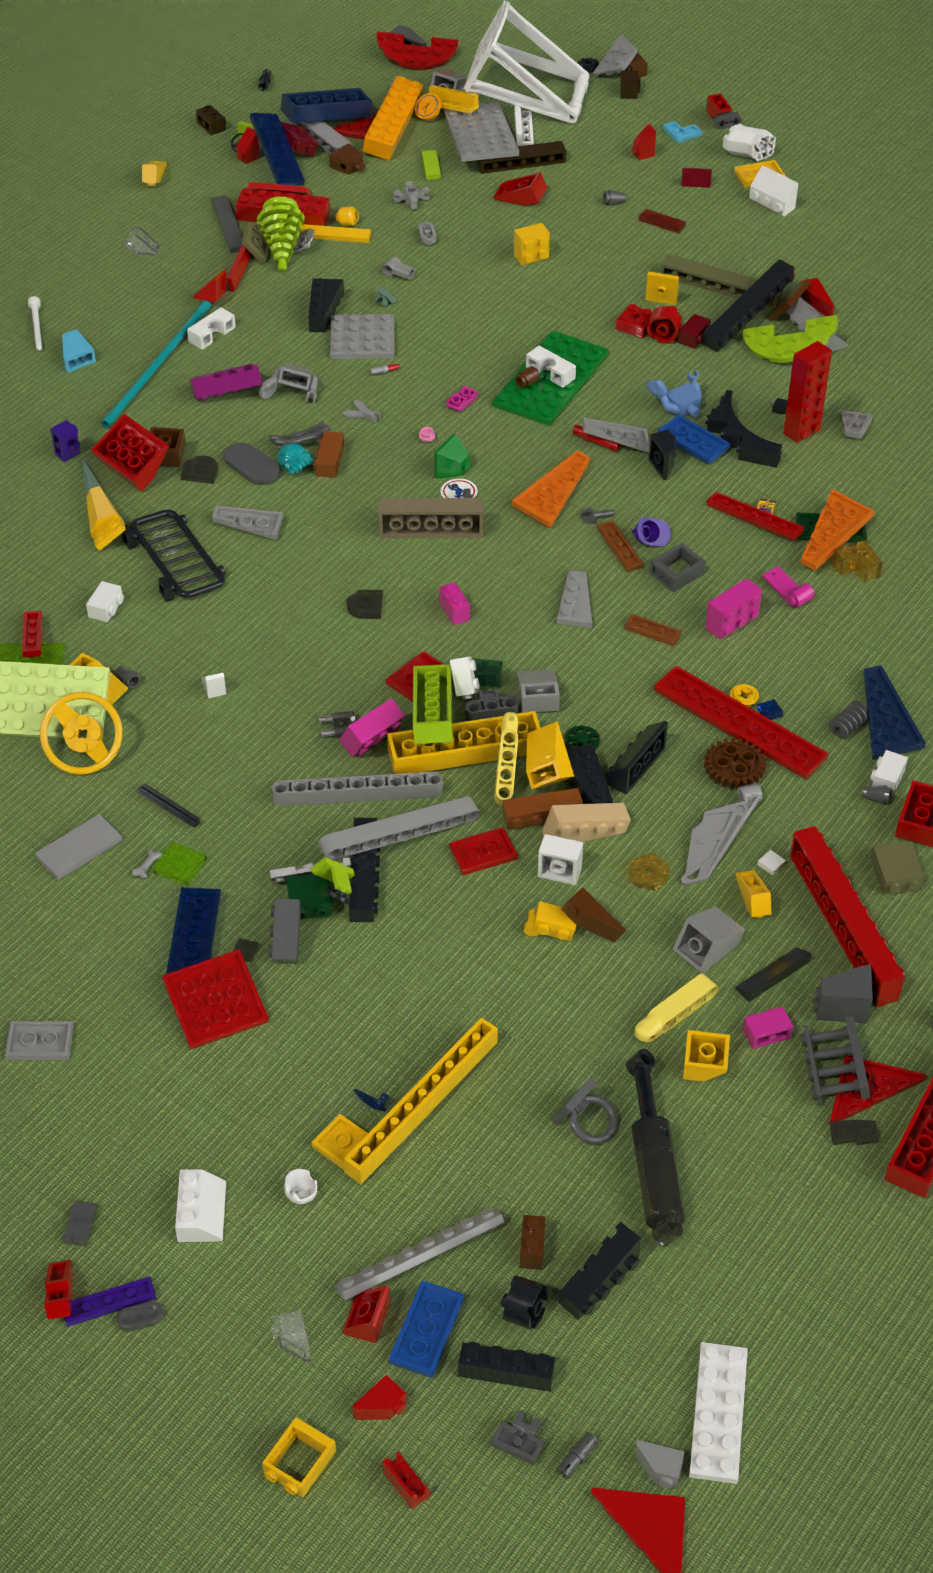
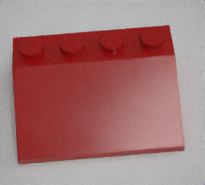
[91,414,169,492]

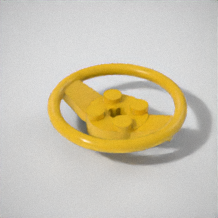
[40,692,122,775]

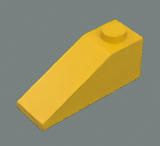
[142,161,167,186]
[735,870,771,918]

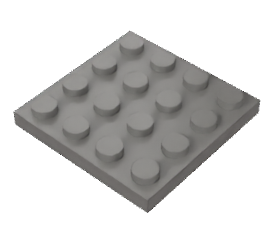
[330,314,394,360]

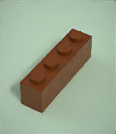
[502,788,583,830]

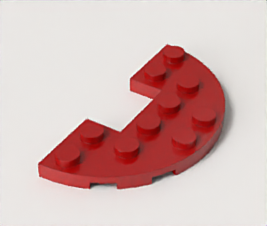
[376,32,459,70]

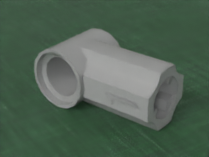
[382,257,415,280]

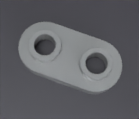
[419,222,436,245]

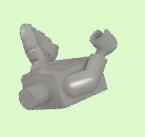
[259,363,318,404]

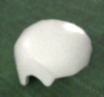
[284,1169,317,1204]

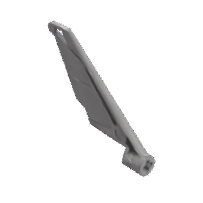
[681,783,763,886]

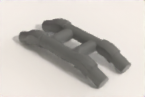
[269,421,331,446]

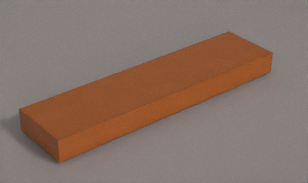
[597,520,643,572]

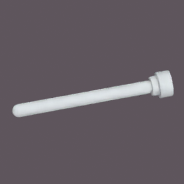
[28,296,42,351]

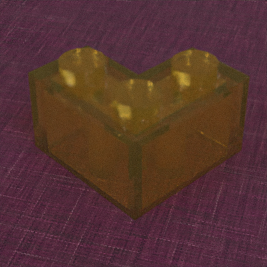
[832,540,883,582]

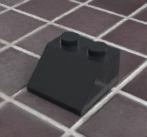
[648,429,677,480]

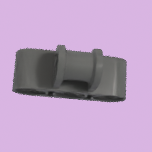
[465,688,518,721]

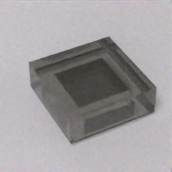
[233,938,258,962]

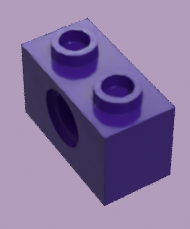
[50,420,81,462]

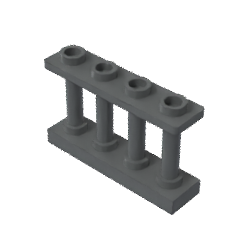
[801,1016,870,1106]

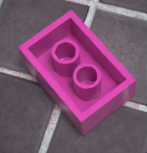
[705,578,762,639]
[339,698,405,758]

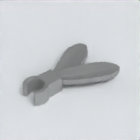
[343,400,381,423]

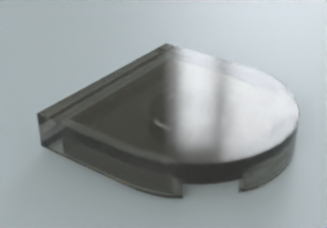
[181,455,218,484]
[346,590,383,619]

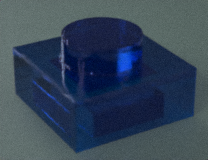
[757,699,783,720]

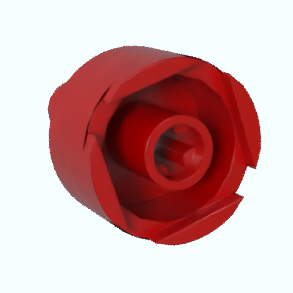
[647,306,682,344]

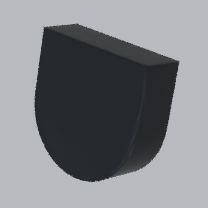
[772,398,787,414]

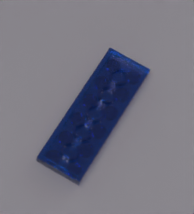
[249,113,305,185]
[165,887,221,989]

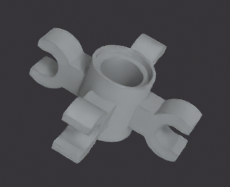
[393,180,430,209]

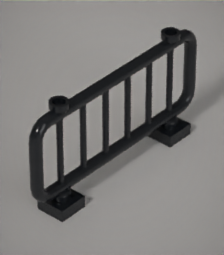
[122,509,225,602]

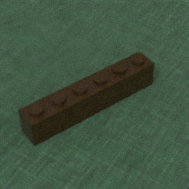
[477,141,566,174]

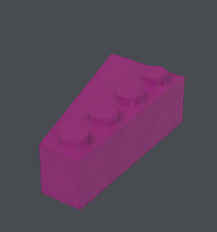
[189,363,262,401]

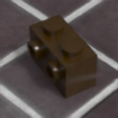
[196,105,227,136]

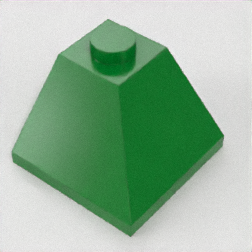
[434,434,471,479]

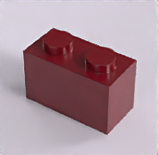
[678,314,711,349]

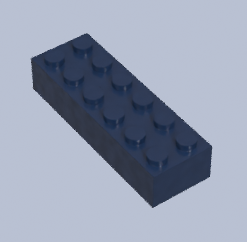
[281,88,372,124]

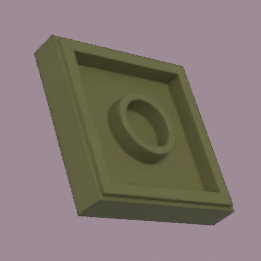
[241,223,269,264]

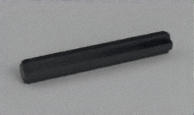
[138,784,200,827]

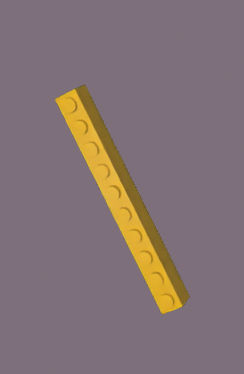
[343,1018,498,1184]

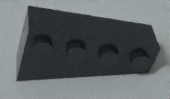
[566,744,613,804]
[558,1221,641,1320]

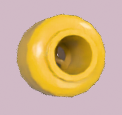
[336,206,359,227]

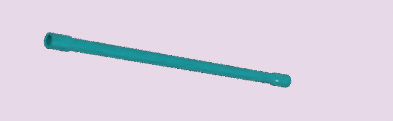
[101,300,211,428]

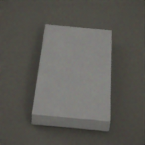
[35,814,122,880]

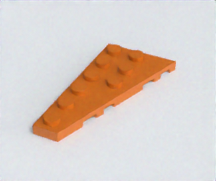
[512,450,590,528]
[801,489,875,570]

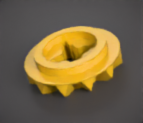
[729,684,759,708]

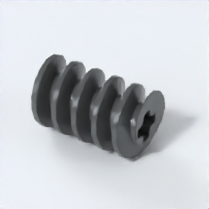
[828,701,867,739]

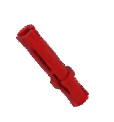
[572,424,621,452]

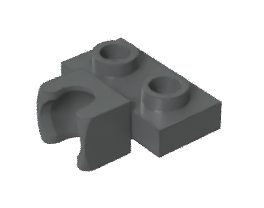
[491,1410,545,1465]

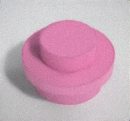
[419,427,435,442]

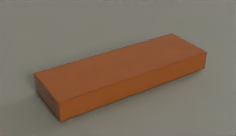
[624,614,681,647]

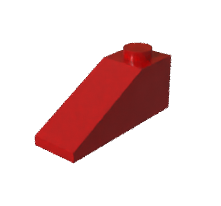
[800,278,834,316]

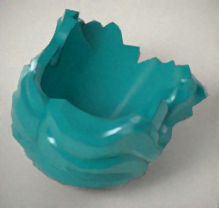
[277,443,315,475]

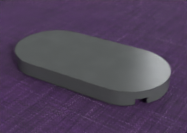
[224,443,280,485]

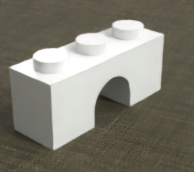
[187,307,236,350]
[526,346,576,388]

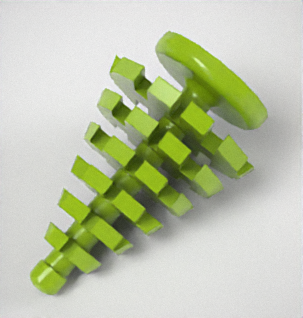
[257,197,305,272]

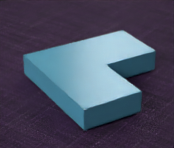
[663,121,702,143]

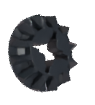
[578,57,599,73]

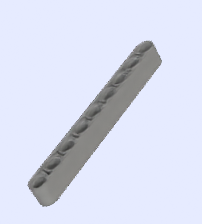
[272,772,443,806]
[318,796,480,860]

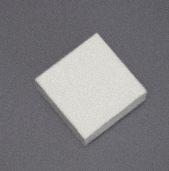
[757,850,786,876]

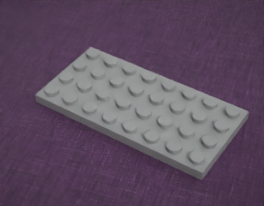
[443,101,519,162]

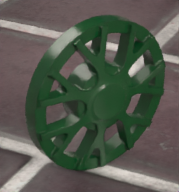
[564,725,600,749]

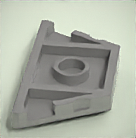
[593,35,638,78]

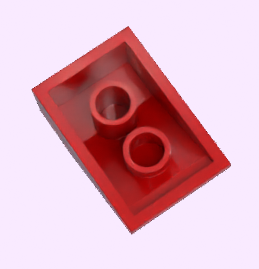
[493,172,548,206]

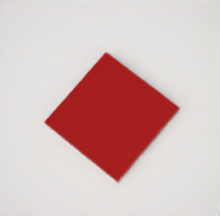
[162,949,269,1050]

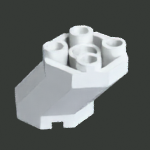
[723,123,776,161]

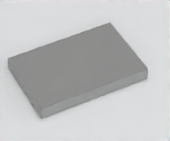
[5,1021,74,1060]

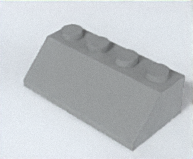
[787,297,848,352]

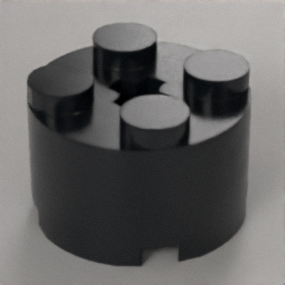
[501,1275,549,1330]

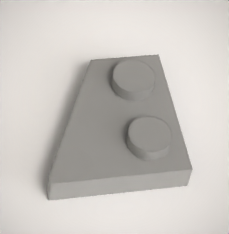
[841,410,872,439]

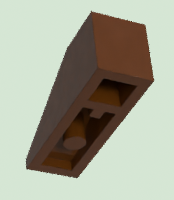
[561,887,626,942]

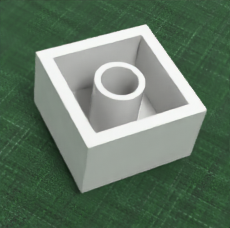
[538,834,583,885]

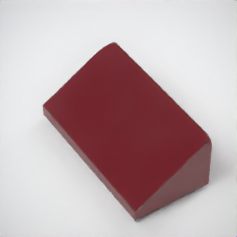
[681,168,712,188]

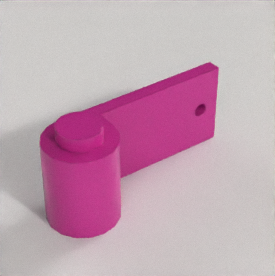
[762,566,815,608]

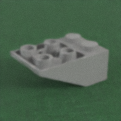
[516,669,560,713]

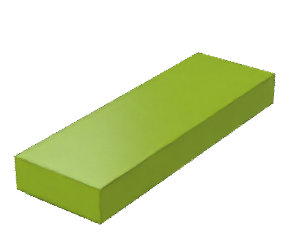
[422,150,441,180]

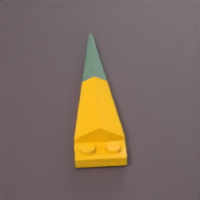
[82,459,126,550]

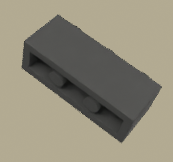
[269,899,301,964]

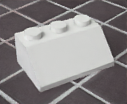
[749,166,798,216]
[175,1169,226,1242]

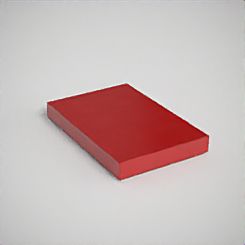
[386,651,444,702]
[449,827,518,875]

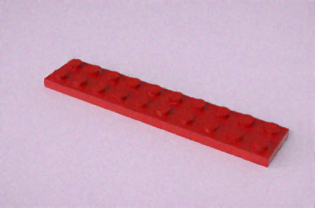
[654,665,828,779]

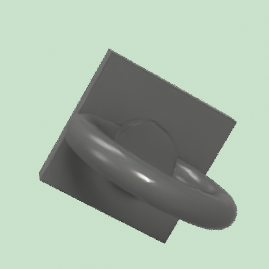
[551,1077,618,1145]

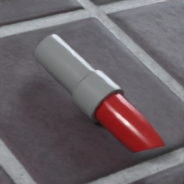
[369,364,400,375]

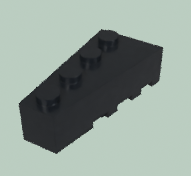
[308,278,344,332]

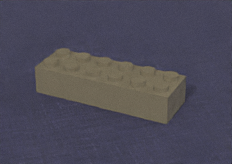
[379,498,483,538]

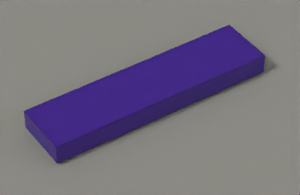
[65,1276,157,1327]

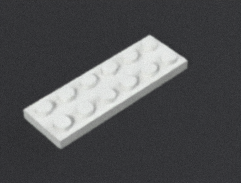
[689,1342,748,1484]

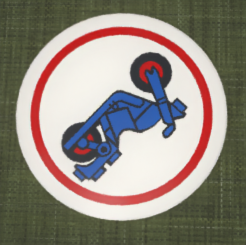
[440,479,478,498]

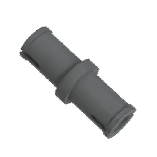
[556,1432,598,1479]

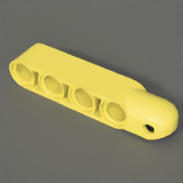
[494,712,518,805]
[635,973,719,1043]

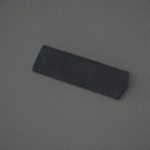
[735,947,811,1002]

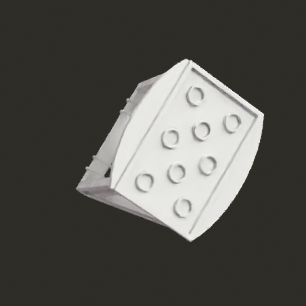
[463,0,590,123]

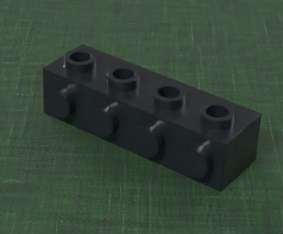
[458,1342,555,1392]

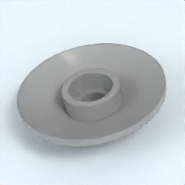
[293,229,315,253]

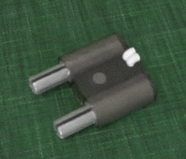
[319,711,355,738]

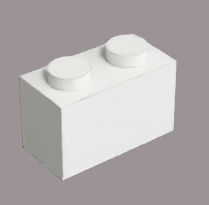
[86,581,124,622]
[870,750,908,795]

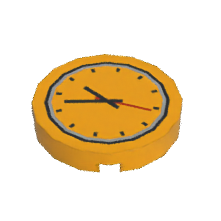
[415,93,442,121]

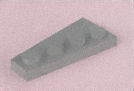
[582,417,650,453]
[212,505,283,540]
[557,570,592,628]
[270,857,351,883]

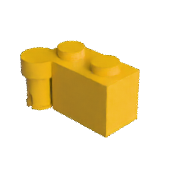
[524,901,576,941]

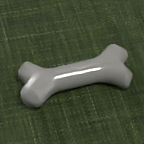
[132,849,162,879]

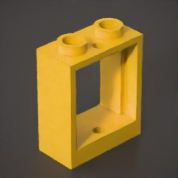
[262,1417,336,1498]

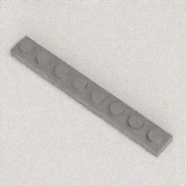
[334,1208,504,1300]

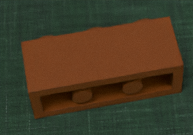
[313,431,345,478]

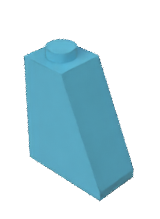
[62,329,96,373]

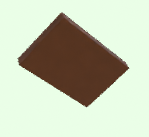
[767,278,810,321]

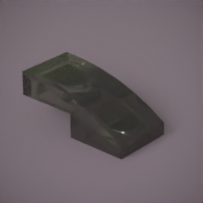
[830,1120,879,1146]

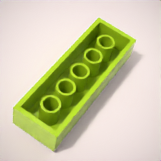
[413,664,453,745]

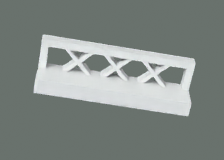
[514,105,534,146]

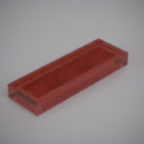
[639,209,686,234]

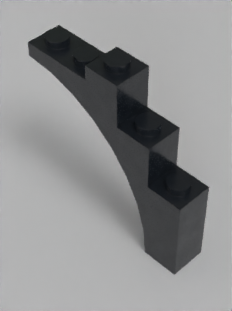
[705,390,782,468]

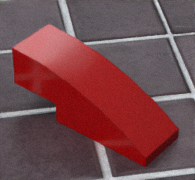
[44,1260,73,1320]

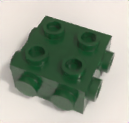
[286,874,334,920]

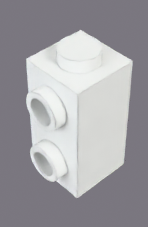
[450,656,479,699]

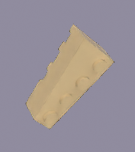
[542,803,631,842]

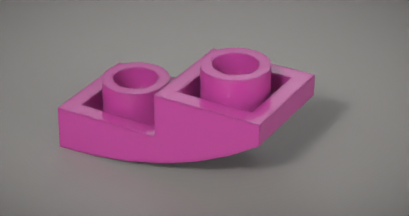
[445,385,478,412]

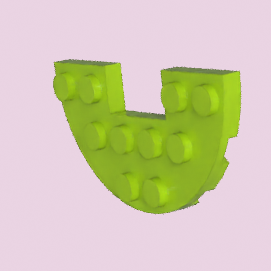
[743,315,838,363]

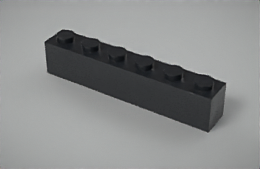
[349,818,381,922]

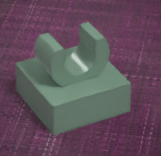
[375,286,397,307]

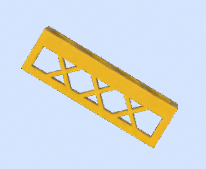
[429,85,479,114]

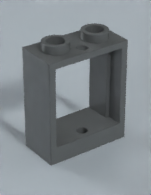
[650,543,706,592]

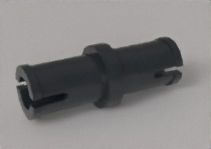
[258,69,271,91]

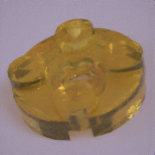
[629,853,669,890]

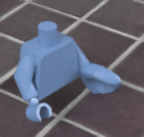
[646,370,702,418]

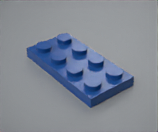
[658,414,730,464]
[389,1281,465,1378]

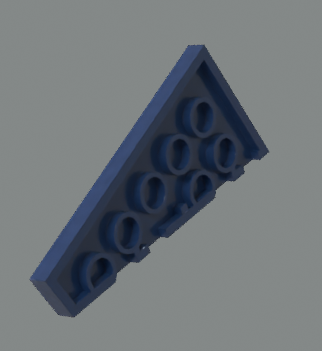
[863,665,926,760]

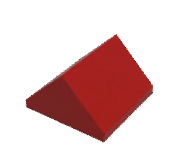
[193,269,226,302]
[342,1285,390,1343]

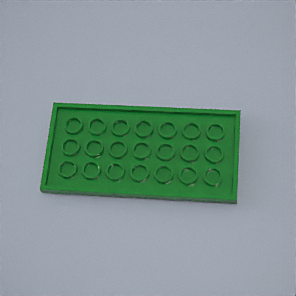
[492,330,609,426]

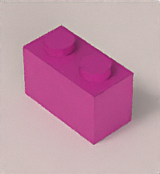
[439,582,470,625]
[743,1007,793,1049]

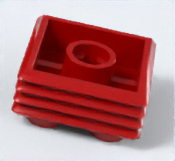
[615,304,652,338]

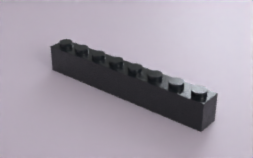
[702,259,795,353]

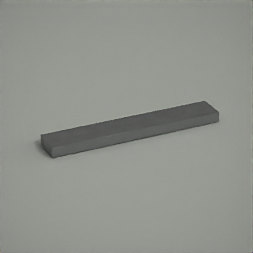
[212,195,242,253]

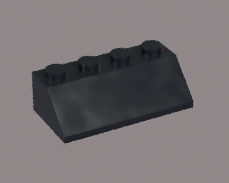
[606,721,668,794]

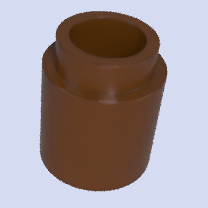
[515,366,540,388]

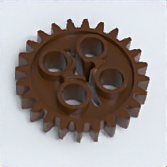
[704,738,766,790]

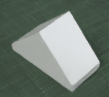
[201,673,226,699]

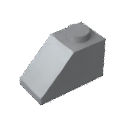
[635,1440,685,1488]

